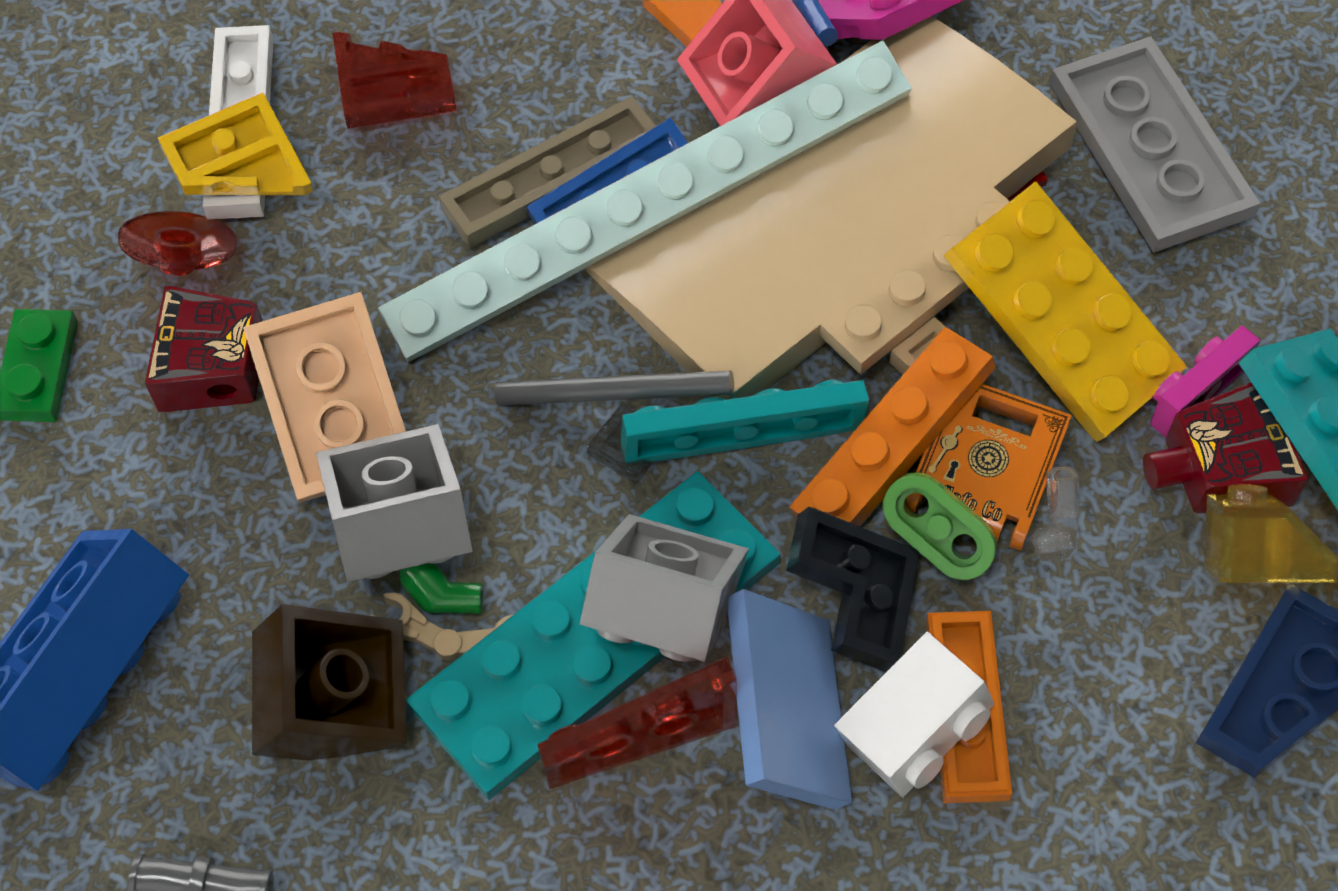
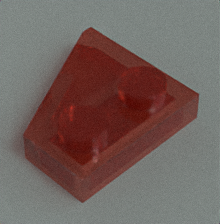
[332,32,457,129]

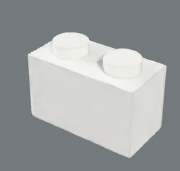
[834,632,994,798]

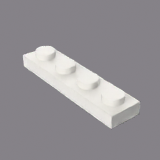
[202,25,273,220]

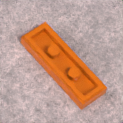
[926,611,1012,803]

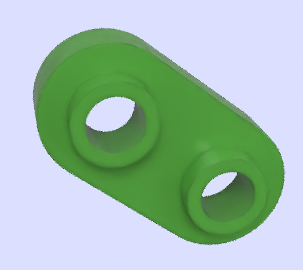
[883,473,997,580]

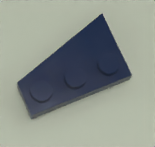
[1196,583,1338,778]

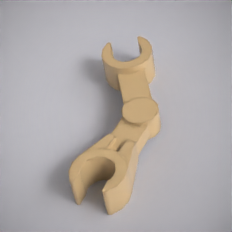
[370,592,513,660]

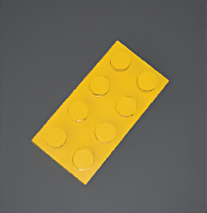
[943,181,1187,442]

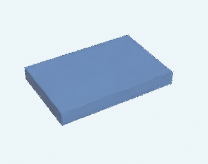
[727,589,852,809]

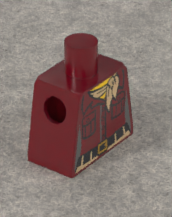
[145,286,263,412]
[1143,383,1309,514]

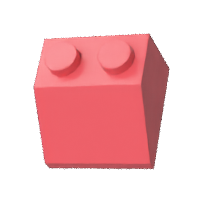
[677,0,837,126]

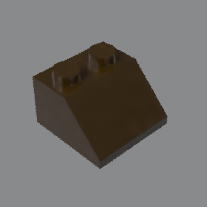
[252,604,407,760]

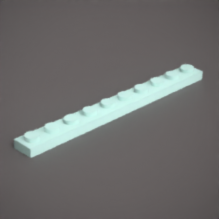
[378,40,912,362]

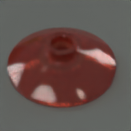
[118,211,237,276]

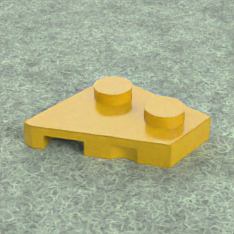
[158,92,313,196]

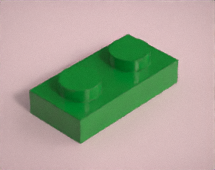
[0,309,78,422]

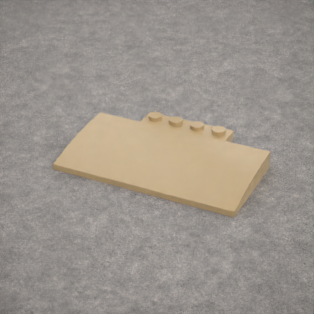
[584,16,1077,400]

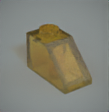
[1204,484,1338,583]

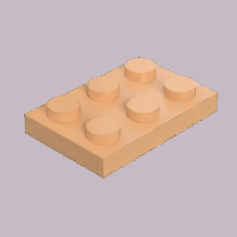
[243,292,406,503]

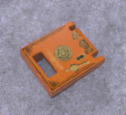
[907,384,1072,552]

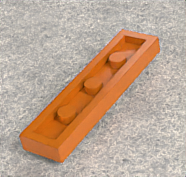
[789,326,996,526]

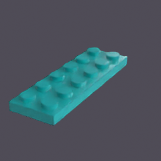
[405,471,781,801]

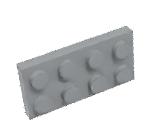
[1049,36,1261,253]

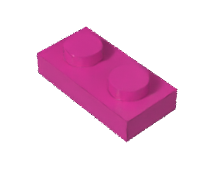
[1150,325,1260,438]

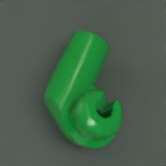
[398,563,484,614]

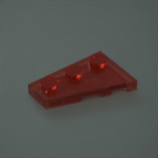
[537,656,737,789]

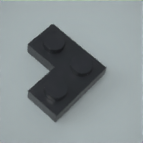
[786,506,920,672]

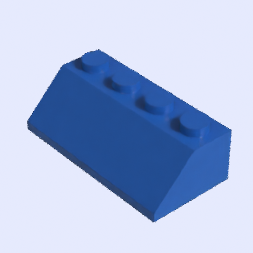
[0,529,189,791]

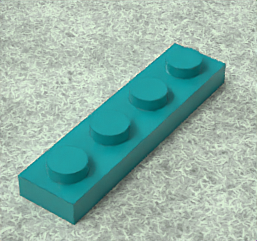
[621,380,869,466]

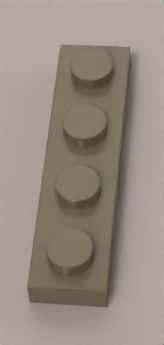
[439,96,656,249]

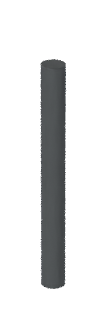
[494,370,734,406]

